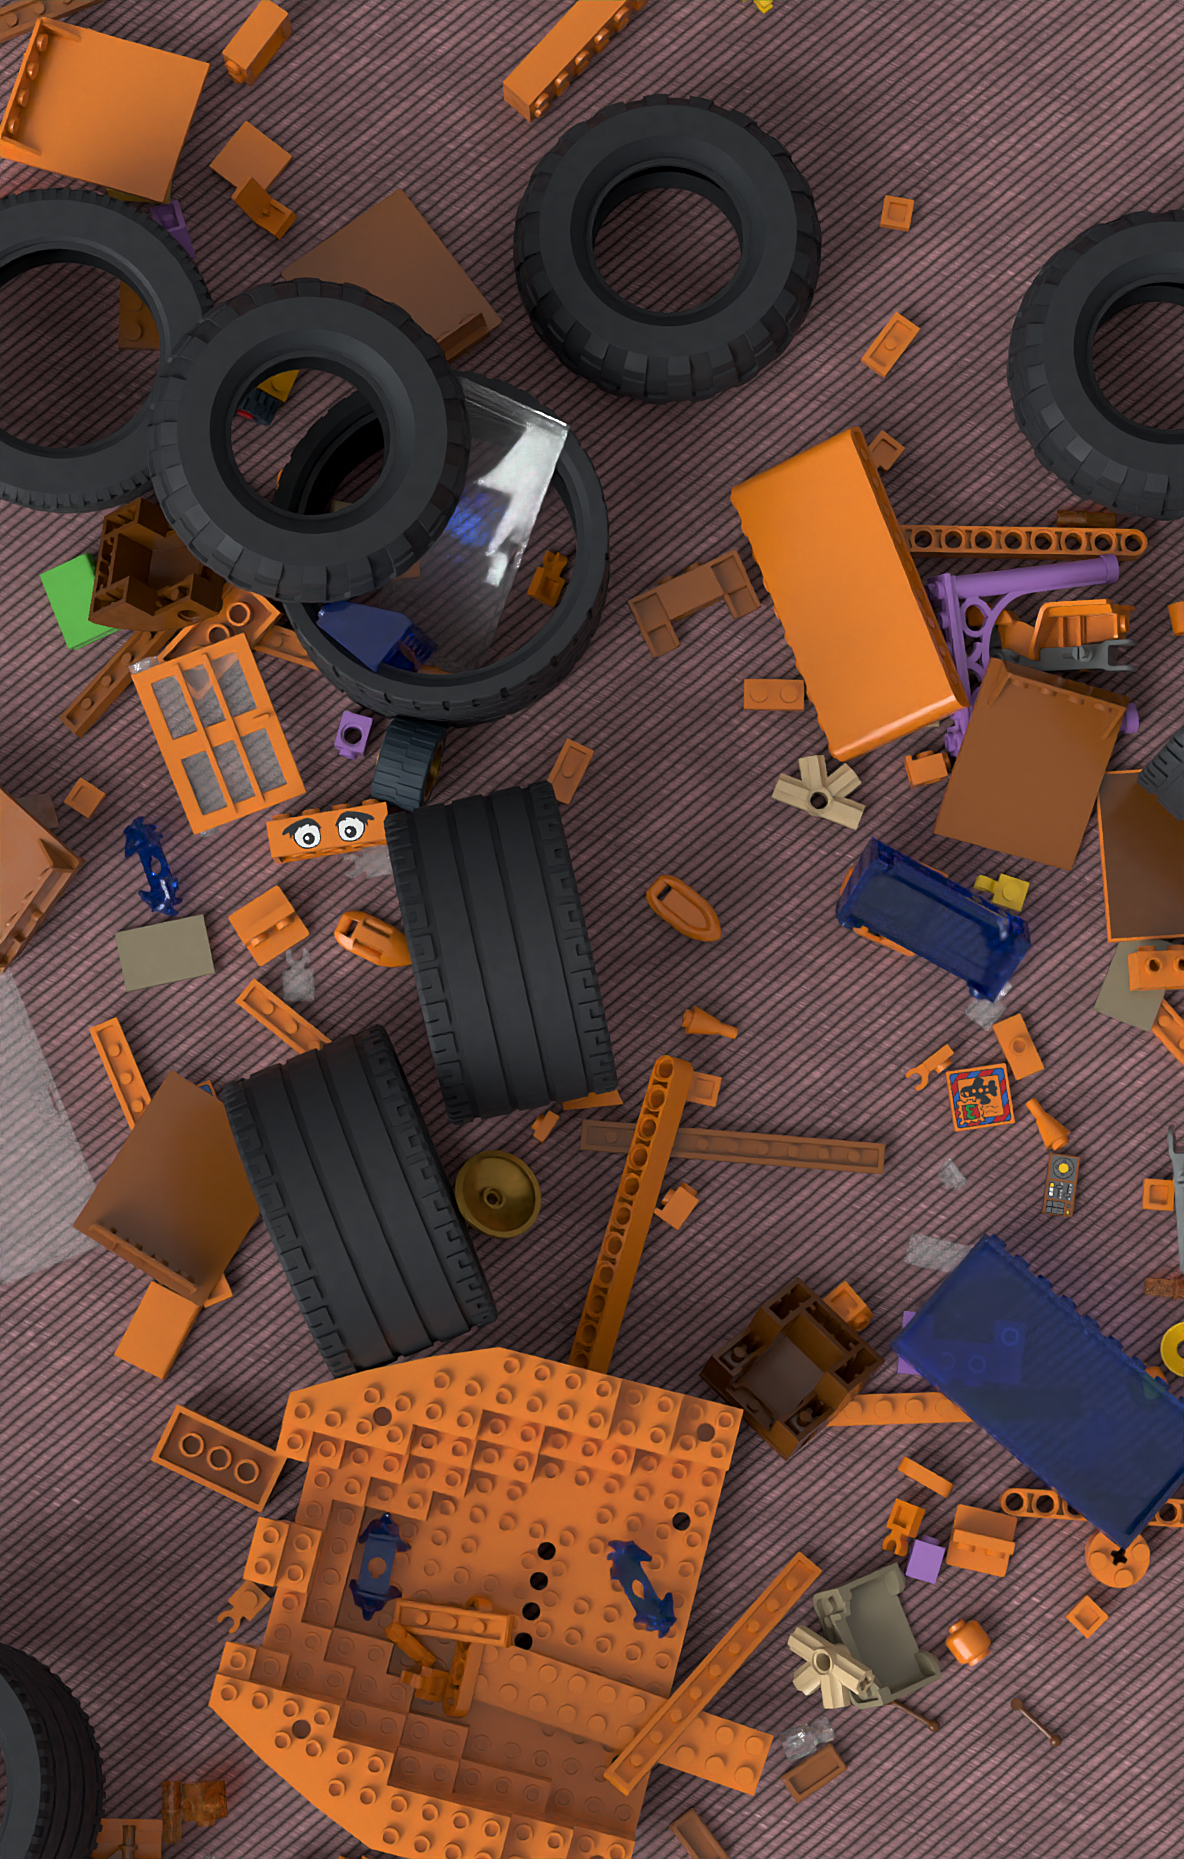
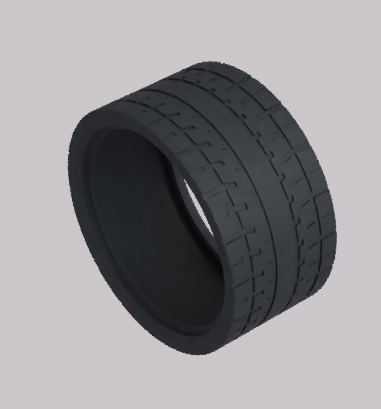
[272,369,610,729]

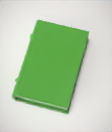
[40,553,121,650]

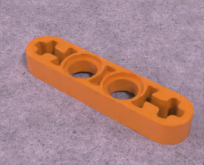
[443,1596,492,1718]

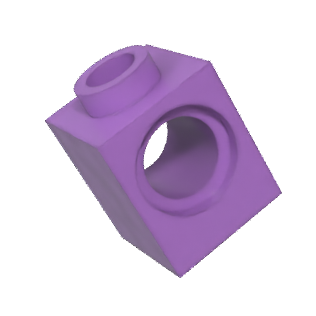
[334,711,375,760]
[904,1535,945,1584]

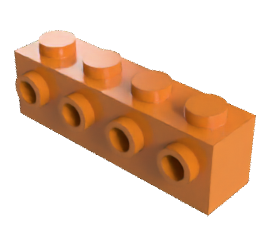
[1128,945,1184,991]

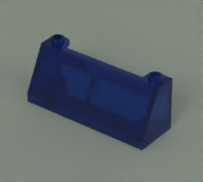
[316,600,439,673]
[835,837,1031,1003]

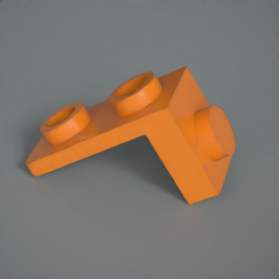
[231,175,297,240]

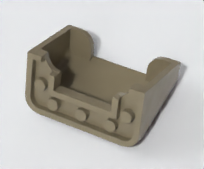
[813,1562,943,1709]

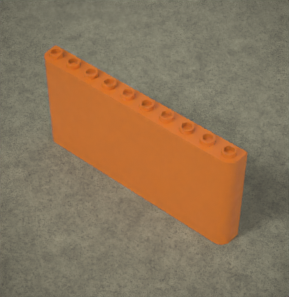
[730,426,971,762]

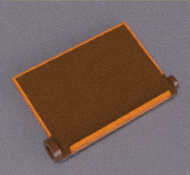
[1096,769,1184,943]

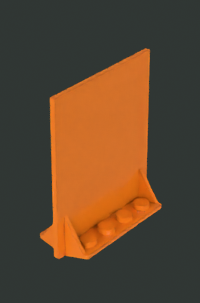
[0,17,211,204]

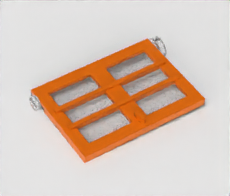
[128,631,307,838]

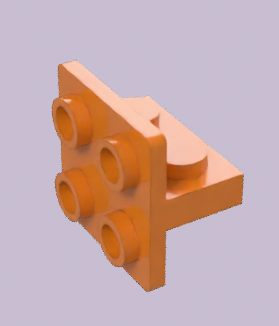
[228,885,310,967]
[945,1504,1017,1577]

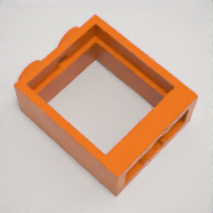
[222,0,293,87]

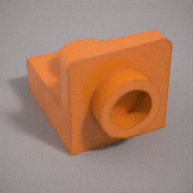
[822,1281,874,1332]

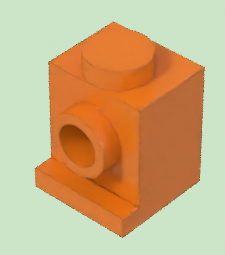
[903,750,951,789]
[653,1182,699,1231]

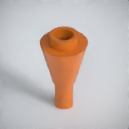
[681,1005,738,1039]
[1025,1098,1071,1151]

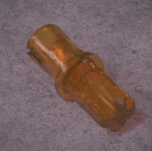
[1057,508,1117,529]
[1144,1277,1184,1301]
[159,1781,184,1844]

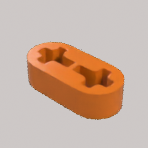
[897,1456,955,1498]

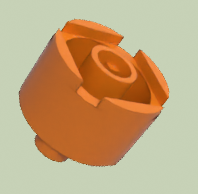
[1085,1525,1150,1588]

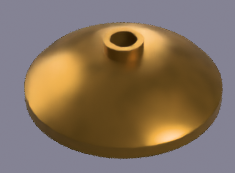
[455,1150,541,1239]

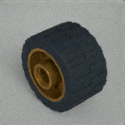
[371,715,447,812]

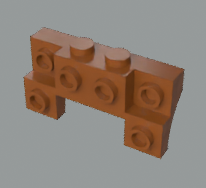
[627,549,761,659]

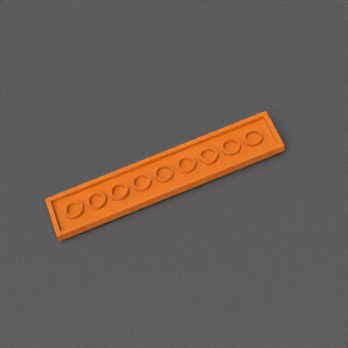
[472,1644,774,1796]

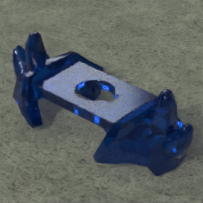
[123,816,183,916]
[349,1512,412,1621]
[606,1540,677,1639]

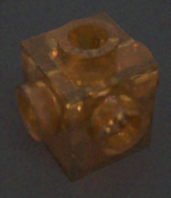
[181,1780,228,1827]

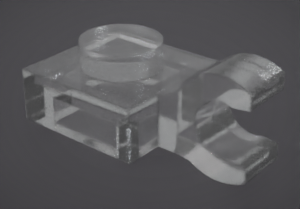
[963,978,1013,1032]
[778,1716,835,1762]

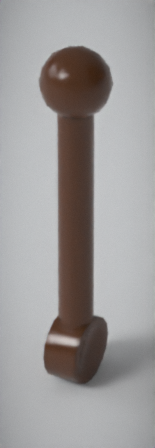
[1010,1698,1062,1747]
[885,1700,940,1732]

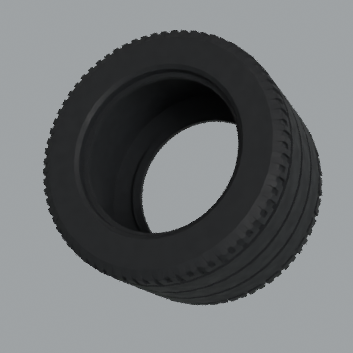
[0,188,214,514]

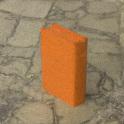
[114,1281,203,1380]

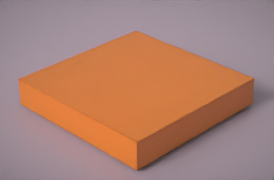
[209,121,293,192]

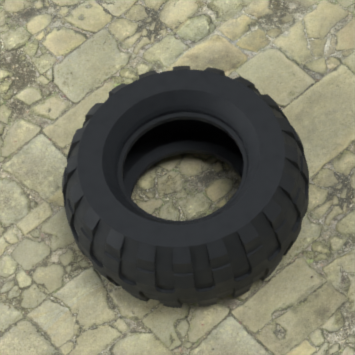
[513,94,822,405]
[1006,210,1184,521]
[146,277,471,603]

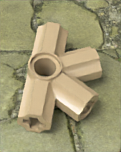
[771,755,865,830]
[787,1625,875,1709]

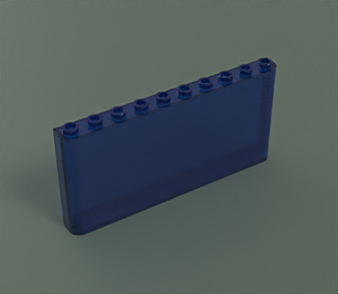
[888,1233,1184,1550]

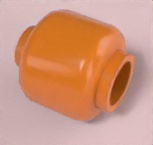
[945,1618,991,1666]

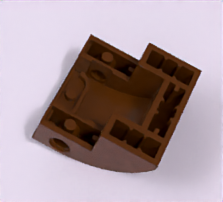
[88,497,226,631]
[699,1277,885,1461]

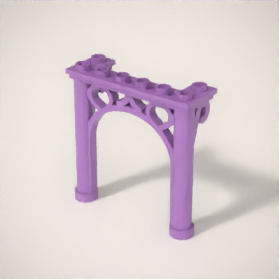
[925,553,1139,757]

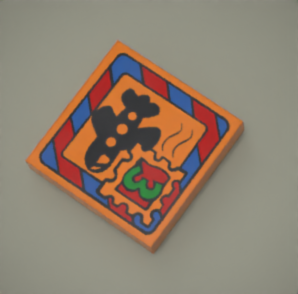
[945,1063,1015,1132]

